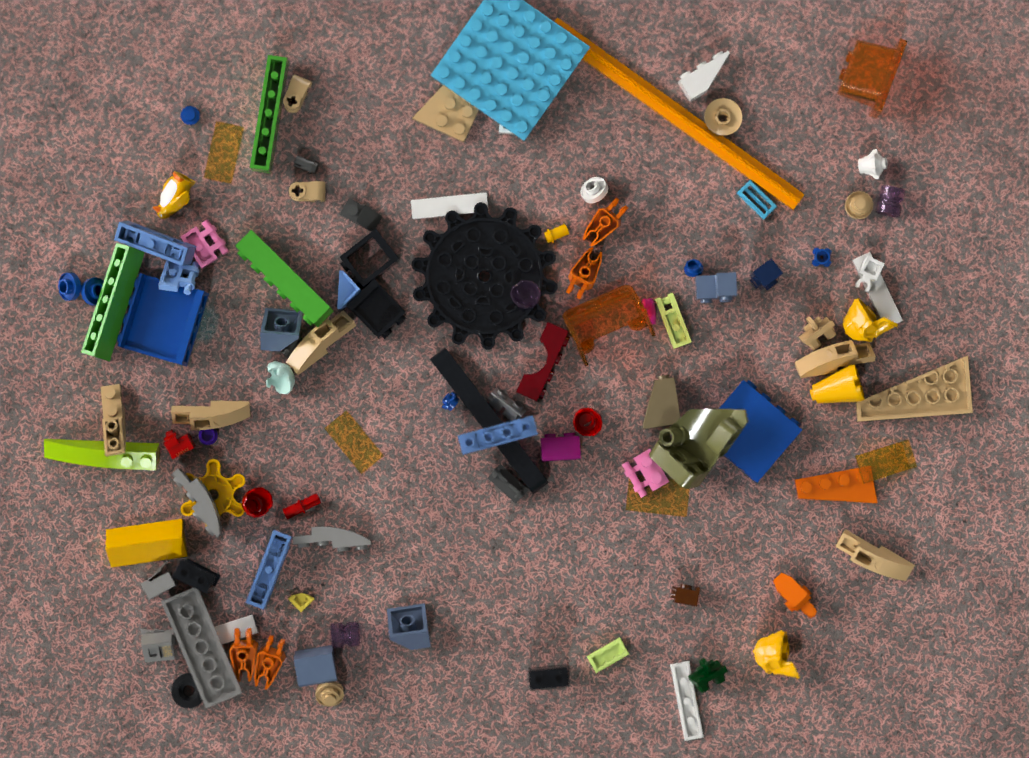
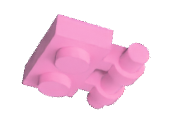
[181,220,229,269]
[622,449,669,498]

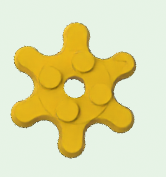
[180,459,245,526]

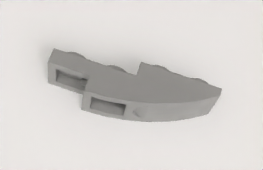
[172,468,222,537]
[293,527,372,552]

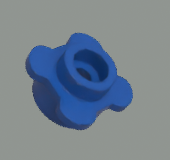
[812,248,831,267]
[442,392,459,411]

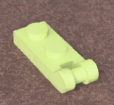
[655,293,692,349]

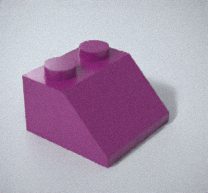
[541,433,581,462]

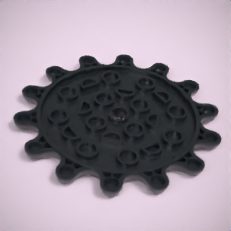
[411,202,558,350]

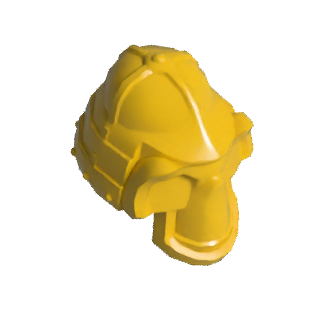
[842,298,898,342]
[753,630,800,679]

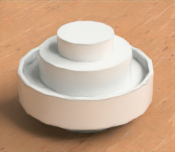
[580,177,608,204]

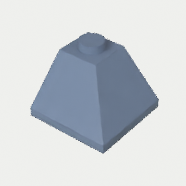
[260,308,303,351]
[387,603,431,650]

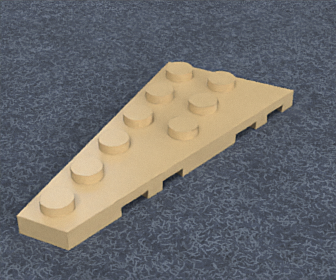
[412,85,479,142]
[855,356,973,422]

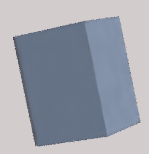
[294,645,337,687]

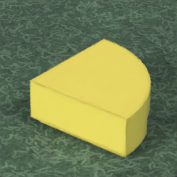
[288,593,315,612]

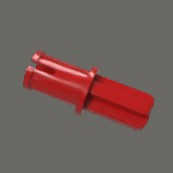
[283,494,321,520]

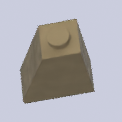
[642,375,681,430]

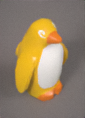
[153,171,196,219]

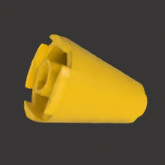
[810,364,865,404]

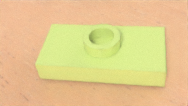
[586,637,629,673]

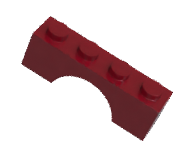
[516,322,570,402]

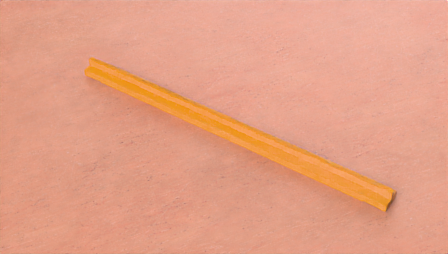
[554,17,805,210]

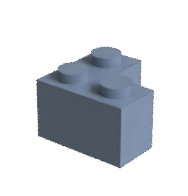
[695,272,737,304]

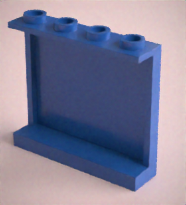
[117,273,209,367]
[719,380,802,483]

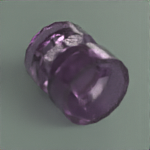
[875,185,905,218]
[331,621,360,648]

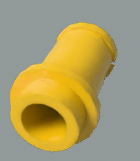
[544,223,569,243]

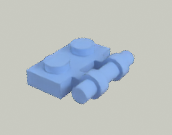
[158,260,200,295]

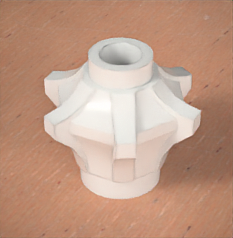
[858,149,888,180]

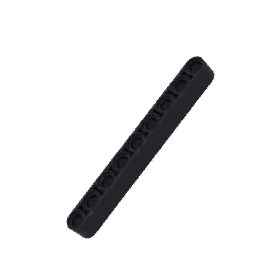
[430,348,549,494]

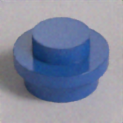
[181,106,200,125]
[684,259,703,277]

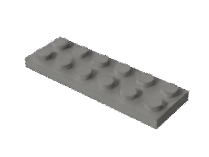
[161,588,242,709]

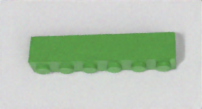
[250,55,289,174]
[235,230,334,327]
[81,243,145,362]

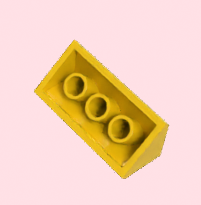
[105,518,188,568]

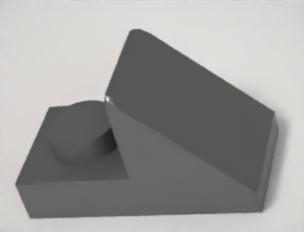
[340,198,382,232]

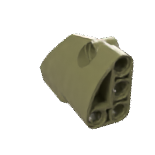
[649,409,748,489]

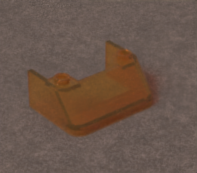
[562,285,656,366]

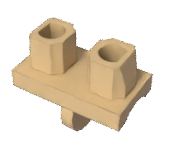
[799,316,836,350]

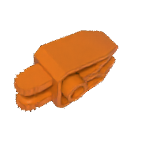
[583,197,628,247]
[566,247,602,299]
[773,573,817,618]
[229,628,258,682]
[254,635,286,690]

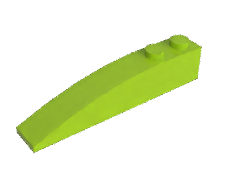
[44,439,160,470]

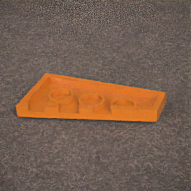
[794,466,878,503]

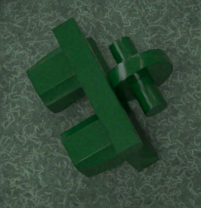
[688,658,728,693]

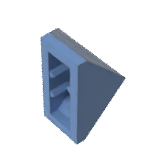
[337,270,361,310]

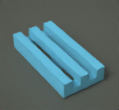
[736,180,777,220]

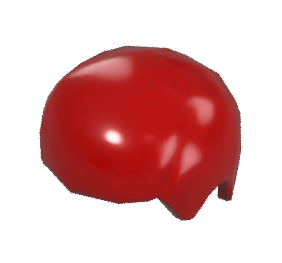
[573,407,603,436]
[242,487,273,518]

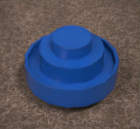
[58,272,82,301]
[81,277,104,306]

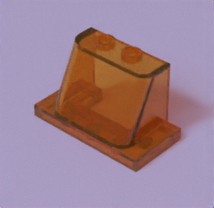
[837,39,908,119]

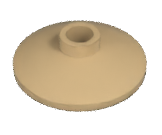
[704,98,742,136]

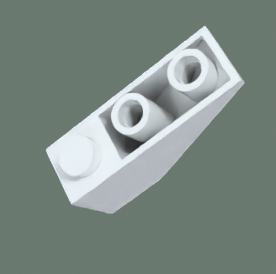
[678,51,729,102]

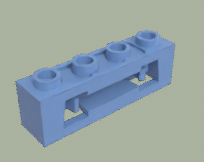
[114,221,197,266]
[458,415,538,455]
[246,530,293,610]

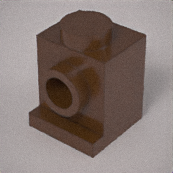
[670,584,700,607]

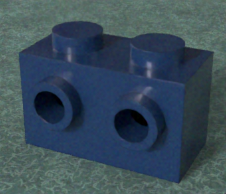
[749,258,783,290]

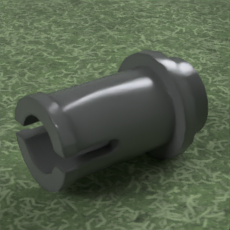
[293,155,319,174]
[281,337,303,358]

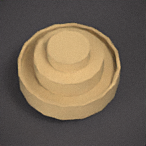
[844,191,873,220]
[315,681,344,707]

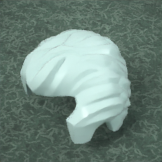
[266,361,295,394]

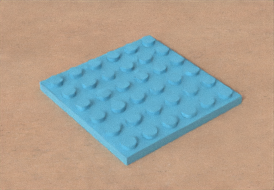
[431,0,590,142]

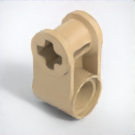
[283,74,312,113]
[289,181,326,202]

